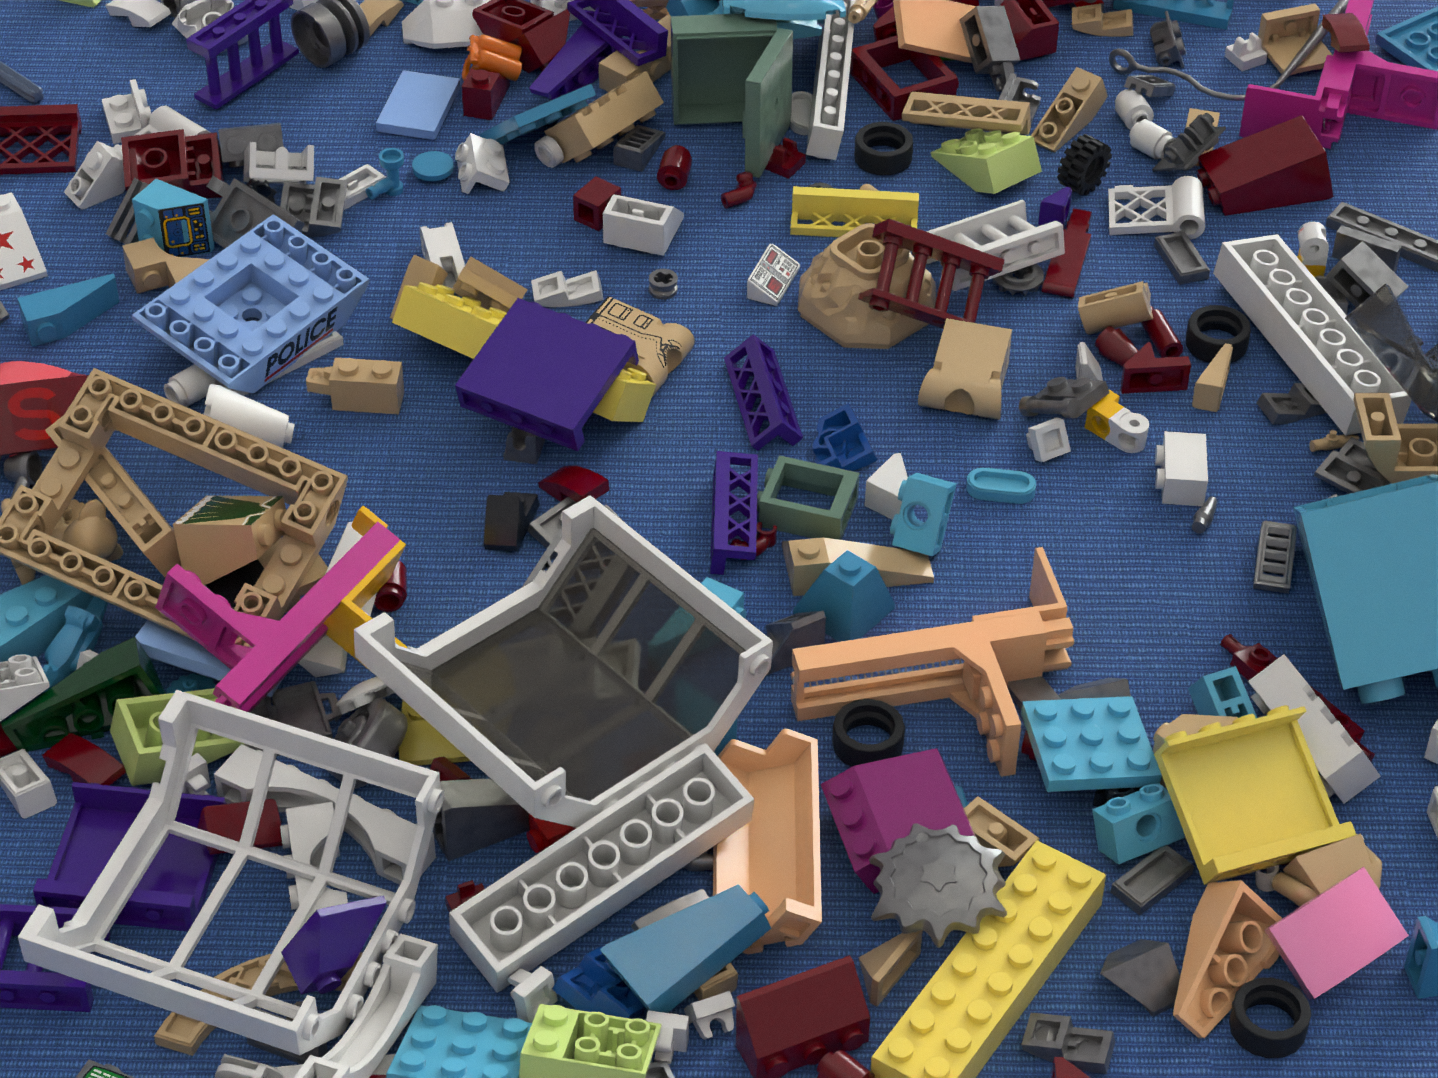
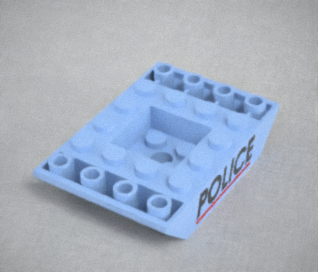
[132,214,369,393]

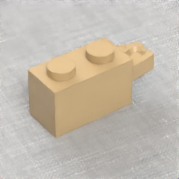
[306,358,404,414]

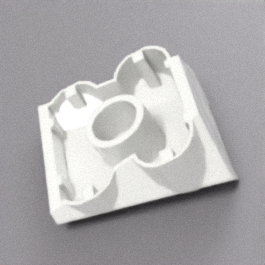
[172,0,248,53]

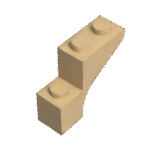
[122,237,210,294]

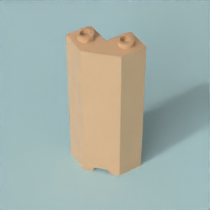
[713,729,822,954]

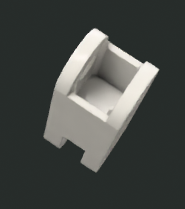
[419,222,465,289]

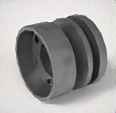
[291,0,370,68]

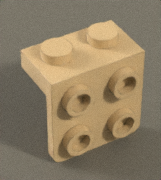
[1258,3,1333,75]

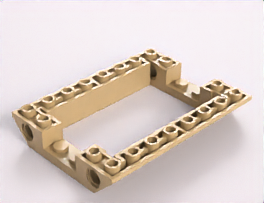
[0,368,348,648]

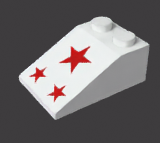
[0,192,48,290]

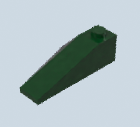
[1,637,166,752]

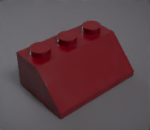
[736,955,870,1078]

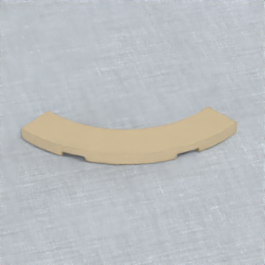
[154,952,363,1056]

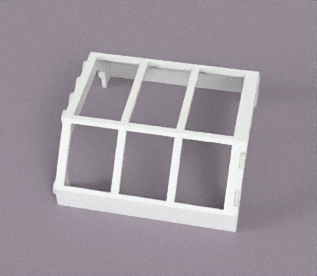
[18,690,445,1055]

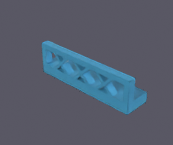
[1113,0,1234,30]

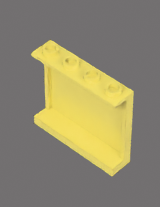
[1154,705,1357,885]

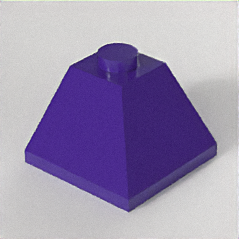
[281,895,387,994]

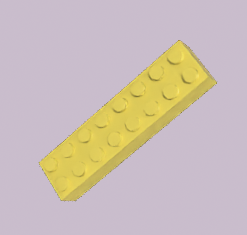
[392,282,657,422]
[871,840,1106,1078]

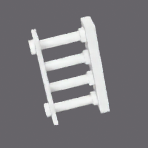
[926,200,1065,291]

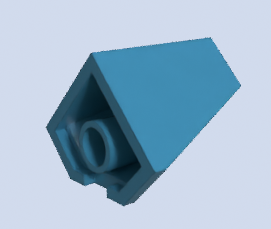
[793,550,895,642]

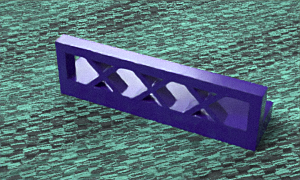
[567,0,668,66]
[724,334,803,451]
[710,451,758,575]

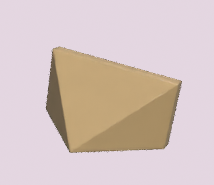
[858,930,923,1007]

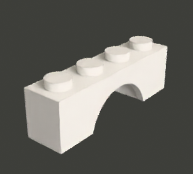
[280,802,348,923]

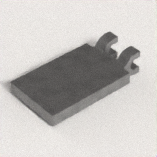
[206,176,305,248]

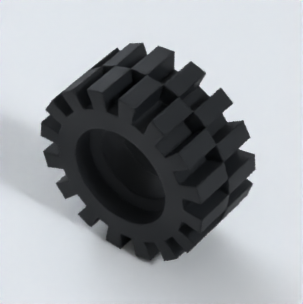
[1057,134,1112,196]

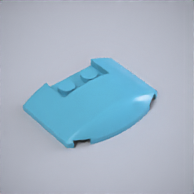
[722,0,846,20]

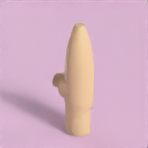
[1309,430,1359,452]

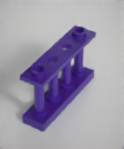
[186,0,299,110]
[0,904,111,1012]

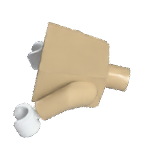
[1255,833,1382,907]

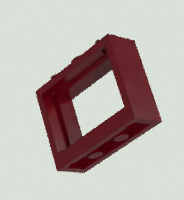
[850,35,959,121]

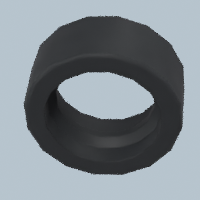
[854,122,913,175]
[1186,305,1251,363]
[832,699,905,767]
[1229,977,1311,1058]

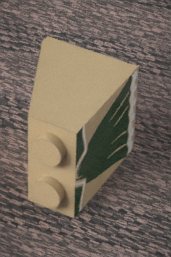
[173,495,287,585]

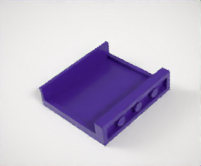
[455,298,639,451]
[33,782,226,932]

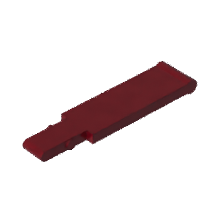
[1042,208,1092,298]

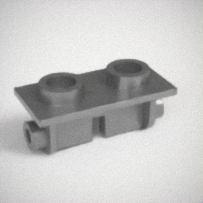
[1150,11,1187,68]

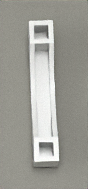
[214,744,436,885]

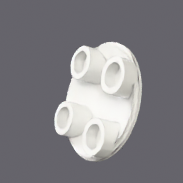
[336,677,395,714]

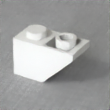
[64,141,125,209]

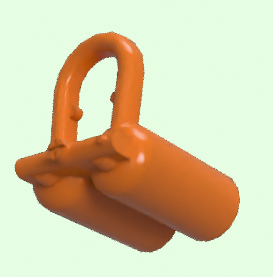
[462,34,522,81]

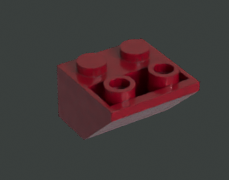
[999,0,1059,60]

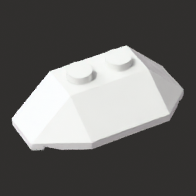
[402,0,491,49]

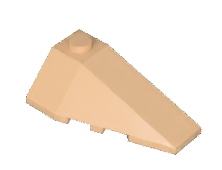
[1173,880,1282,1038]

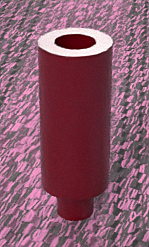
[1141,306,1183,358]

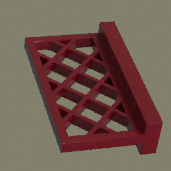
[0,104,82,175]

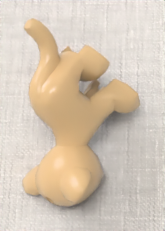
[1,498,123,585]

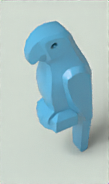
[41,596,109,694]

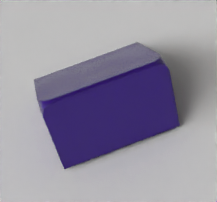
[1038,187,1072,226]

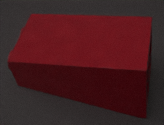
[1196,115,1334,216]

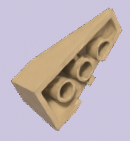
[782,537,934,596]

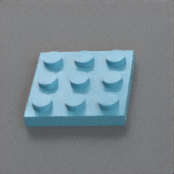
[1021,696,1162,792]
[386,1005,532,1078]

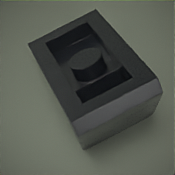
[484,492,540,551]

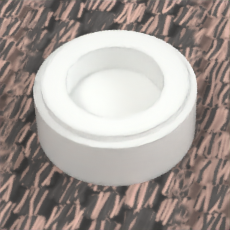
[535,136,564,168]

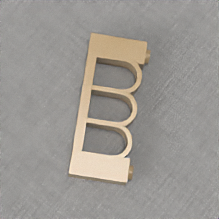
[45,415,182,577]

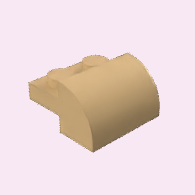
[452,257,528,313]
[1078,281,1153,335]

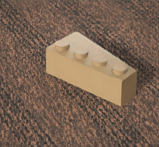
[544,71,664,163]

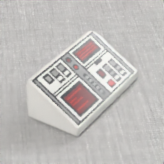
[747,243,800,306]

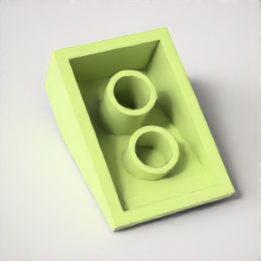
[110,688,244,786]

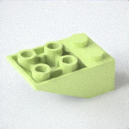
[930,128,1042,194]
[519,1004,662,1078]

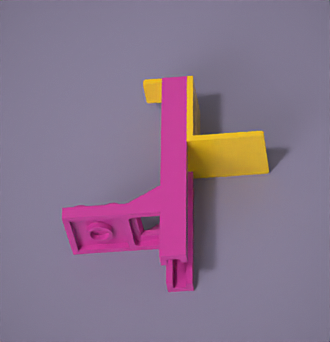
[155,506,407,713]

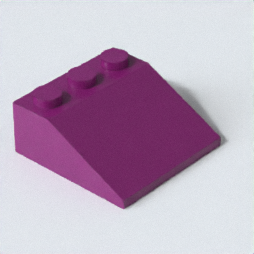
[820,748,976,894]

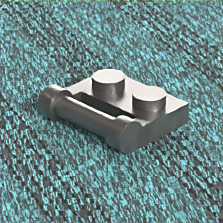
[1019,377,1110,418]

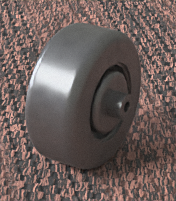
[327,698,408,789]

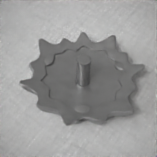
[869,823,1007,948]

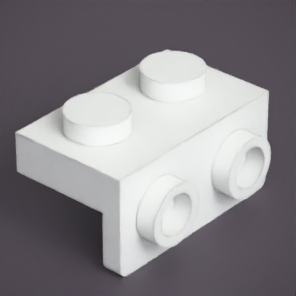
[455,133,510,194]

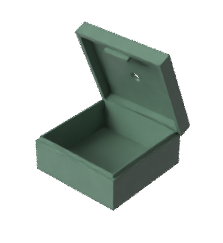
[671,13,793,178]

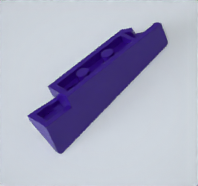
[529,21,623,100]

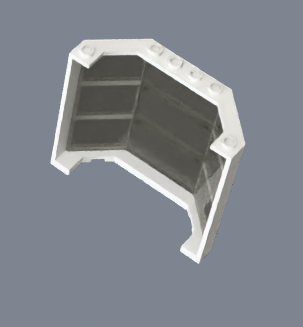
[354,495,773,828]

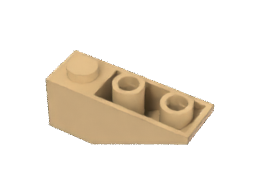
[1031,67,1108,153]

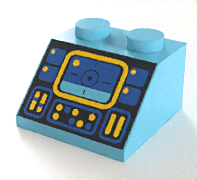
[132,179,214,257]

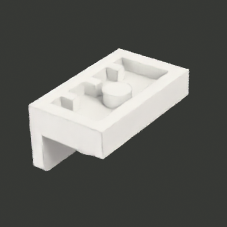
[102,79,151,144]

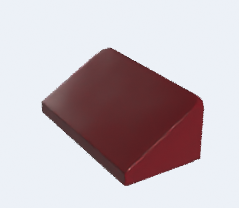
[197,799,283,855]

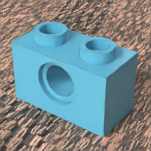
[890,473,956,556]
[1092,783,1185,864]

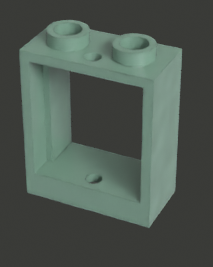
[757,455,860,540]

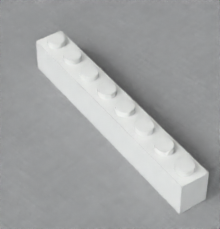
[806,0,856,160]

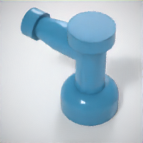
[366,148,404,200]

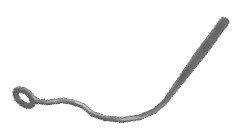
[1109,0,1349,101]

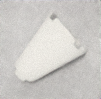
[204,384,295,448]

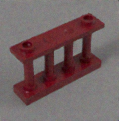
[858,219,1005,329]

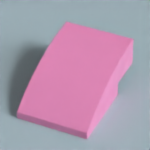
[1264,867,1409,1000]

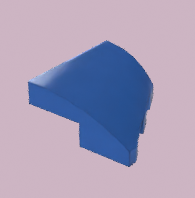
[812,403,878,471]
[552,946,645,1019]

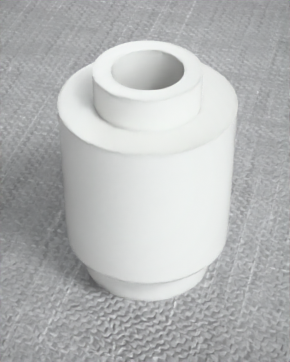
[1115,89,1154,130]
[1129,119,1175,160]
[164,364,216,407]

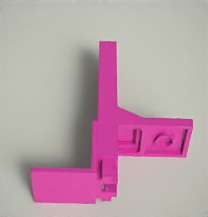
[1239,0,1438,149]

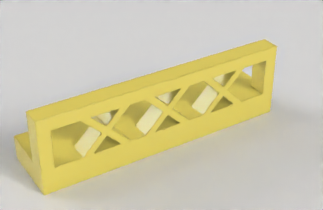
[790,186,919,237]

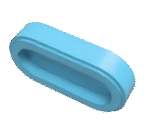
[966,468,1036,504]

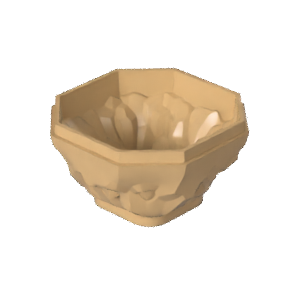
[798,223,936,349]

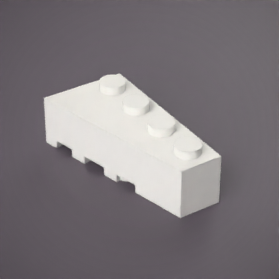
[1248,654,1381,804]

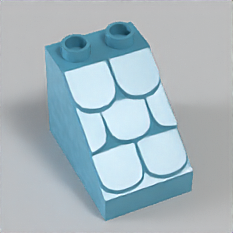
[1293,474,1438,704]

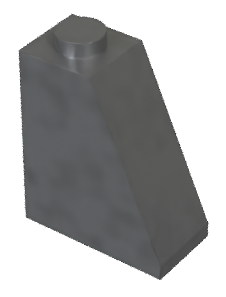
[433,778,530,861]

